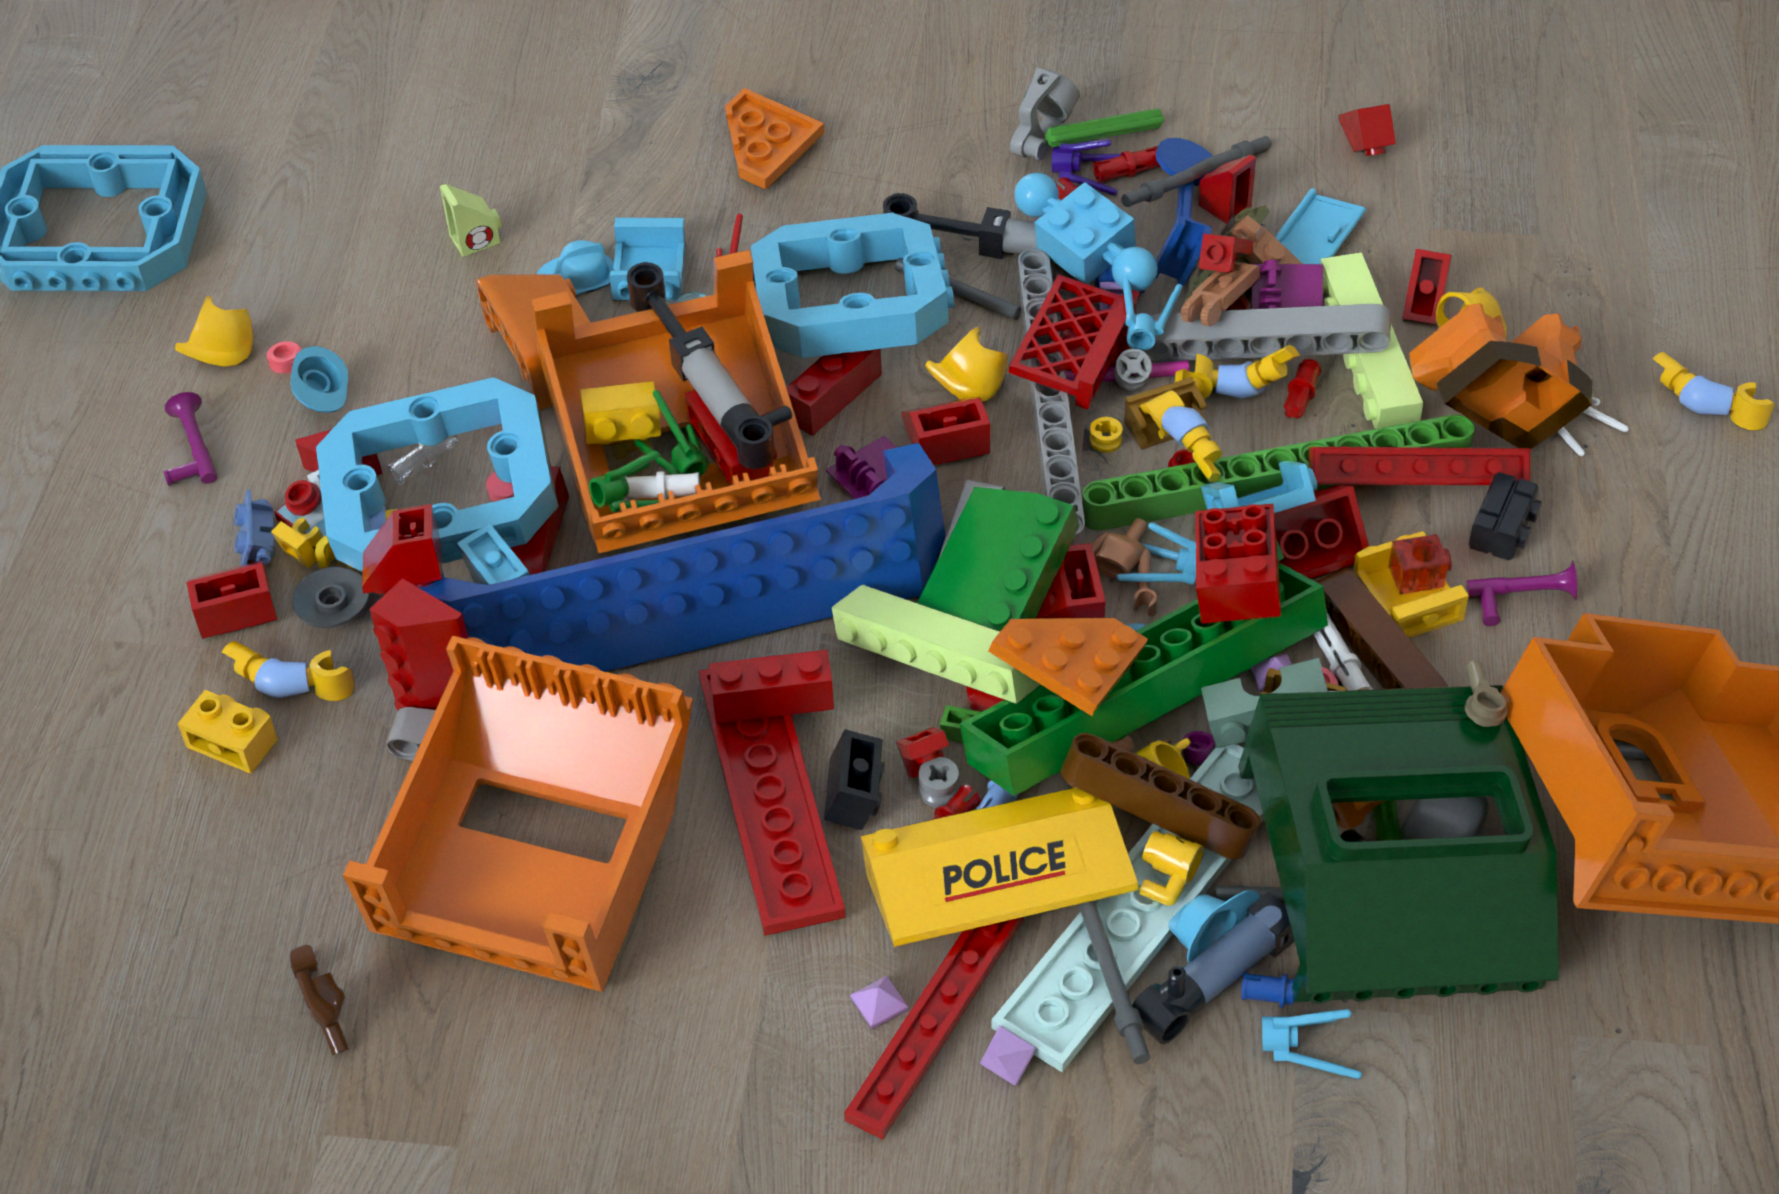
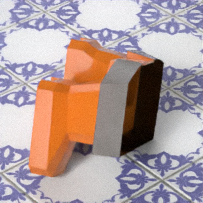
[1409,303,1593,449]

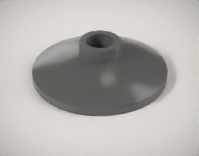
[292,567,369,628]

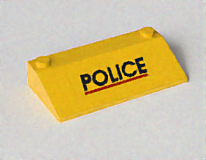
[861,787,1139,947]

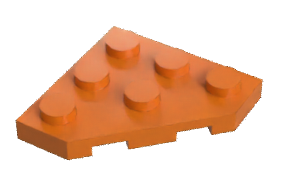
[725,88,825,190]
[988,618,1148,716]

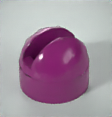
[1183,731,1215,766]

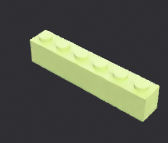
[1320,253,1423,429]
[831,585,1040,704]

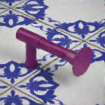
[163,392,217,486]
[1466,560,1577,626]

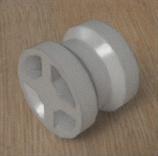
[1114,349,1152,391]
[919,757,959,808]

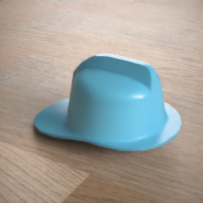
[537,240,614,296]
[290,346,348,413]
[1168,890,1260,963]

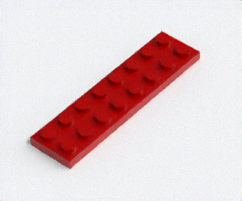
[698,655,846,936]

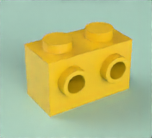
[580,381,661,445]
[178,690,278,774]

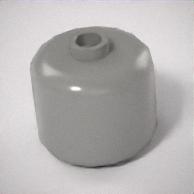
[1401,796,1489,840]

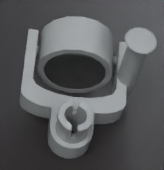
[1010,67,1095,160]

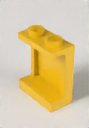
[1353,531,1469,638]

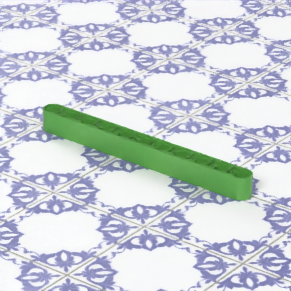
[1082,415,1475,531]

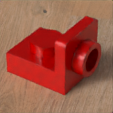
[1199,233,1254,273]
[895,727,949,778]

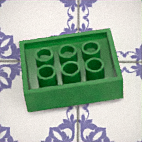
[917,487,1080,632]

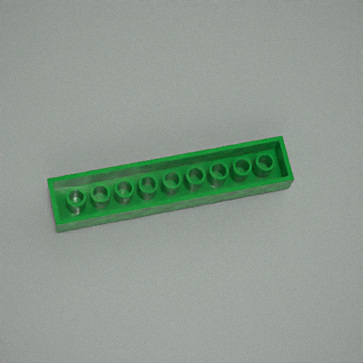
[960,562,1328,796]

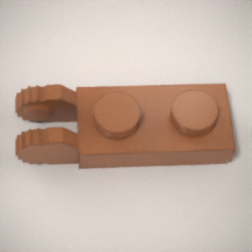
[1181,261,1260,327]

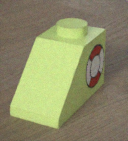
[440,184,502,257]

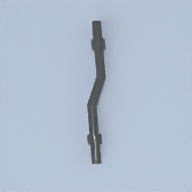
[1121,136,1272,208]

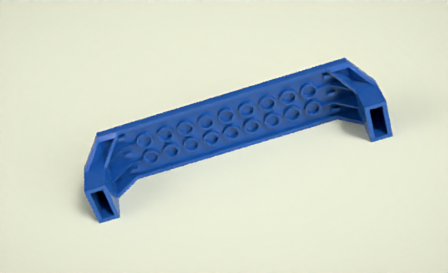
[416,443,946,672]

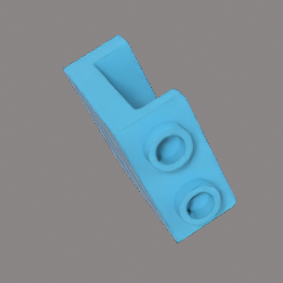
[610,217,686,301]
[1201,461,1317,513]
[457,523,530,585]

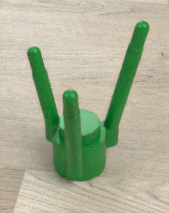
[634,390,709,477]
[589,451,660,513]

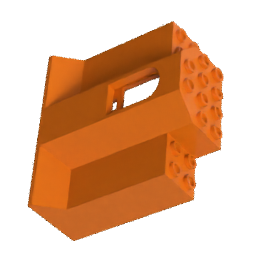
[1500,613,1779,924]

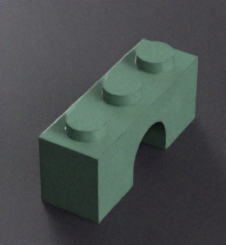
[1201,658,1328,748]

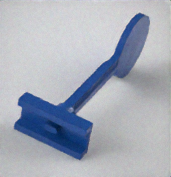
[1155,138,1214,287]

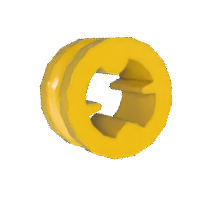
[1089,416,1123,453]

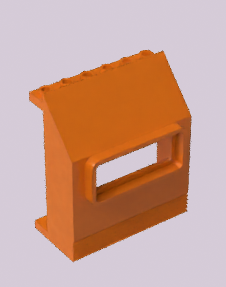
[531,250,821,553]
[343,636,693,992]

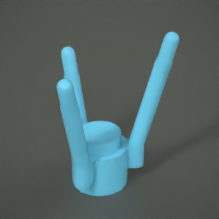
[1123,279,1183,351]
[1116,523,1196,585]
[1262,1009,1362,1079]

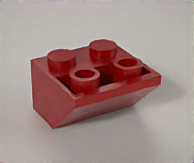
[901,397,990,465]
[362,504,442,594]
[186,560,278,639]

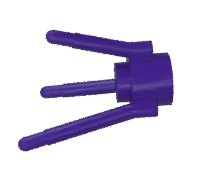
[1051,140,1120,195]

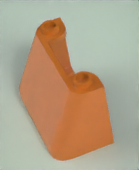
[475,274,591,411]

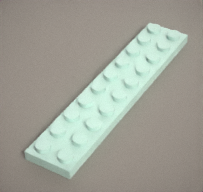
[991,744,1264,1072]

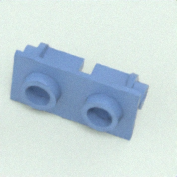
[234,489,275,565]

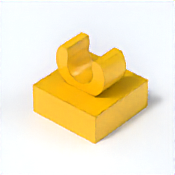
[271,517,323,569]

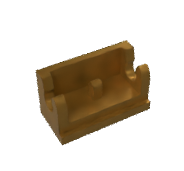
[1124,377,1208,450]

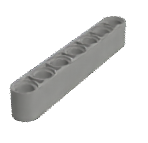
[1143,304,1391,362]

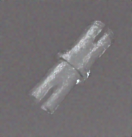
[387,435,459,485]

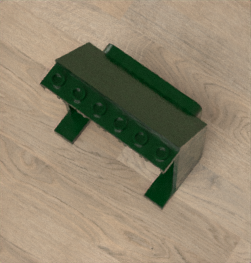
[1238,685,1559,1004]

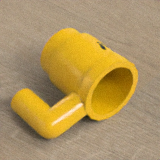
[1139,831,1204,906]

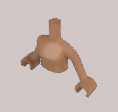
[1091,518,1157,616]

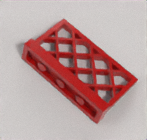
[1008,275,1140,410]

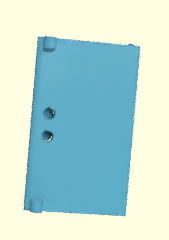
[1275,188,1366,264]

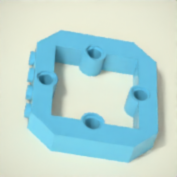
[0,145,207,291]
[751,213,954,358]
[316,377,559,571]

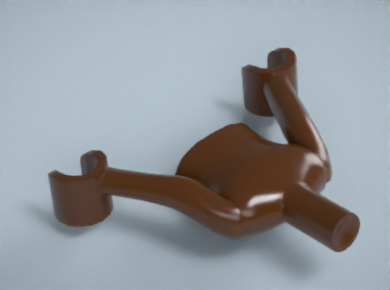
[290,945,349,1056]

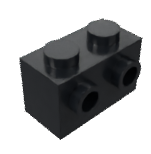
[824,729,884,830]

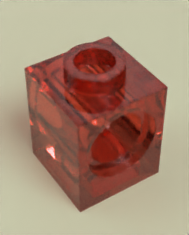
[1388,534,1452,595]

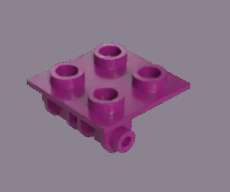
[1252,260,1323,309]
[826,436,897,499]

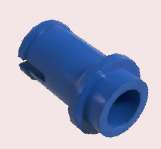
[1241,972,1294,1008]

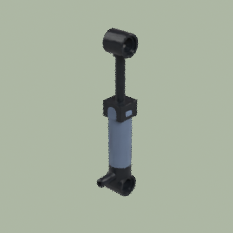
[1132,828,1367,1044]

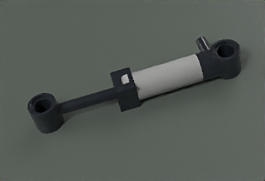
[883,193,1051,260]
[627,262,792,469]

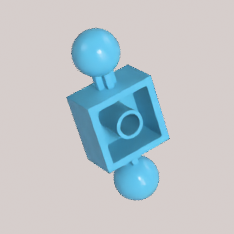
[1014,173,1158,292]

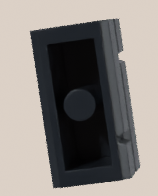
[1469,472,1542,561]

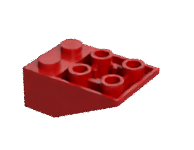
[1195,504,1281,623]
[1035,543,1106,619]

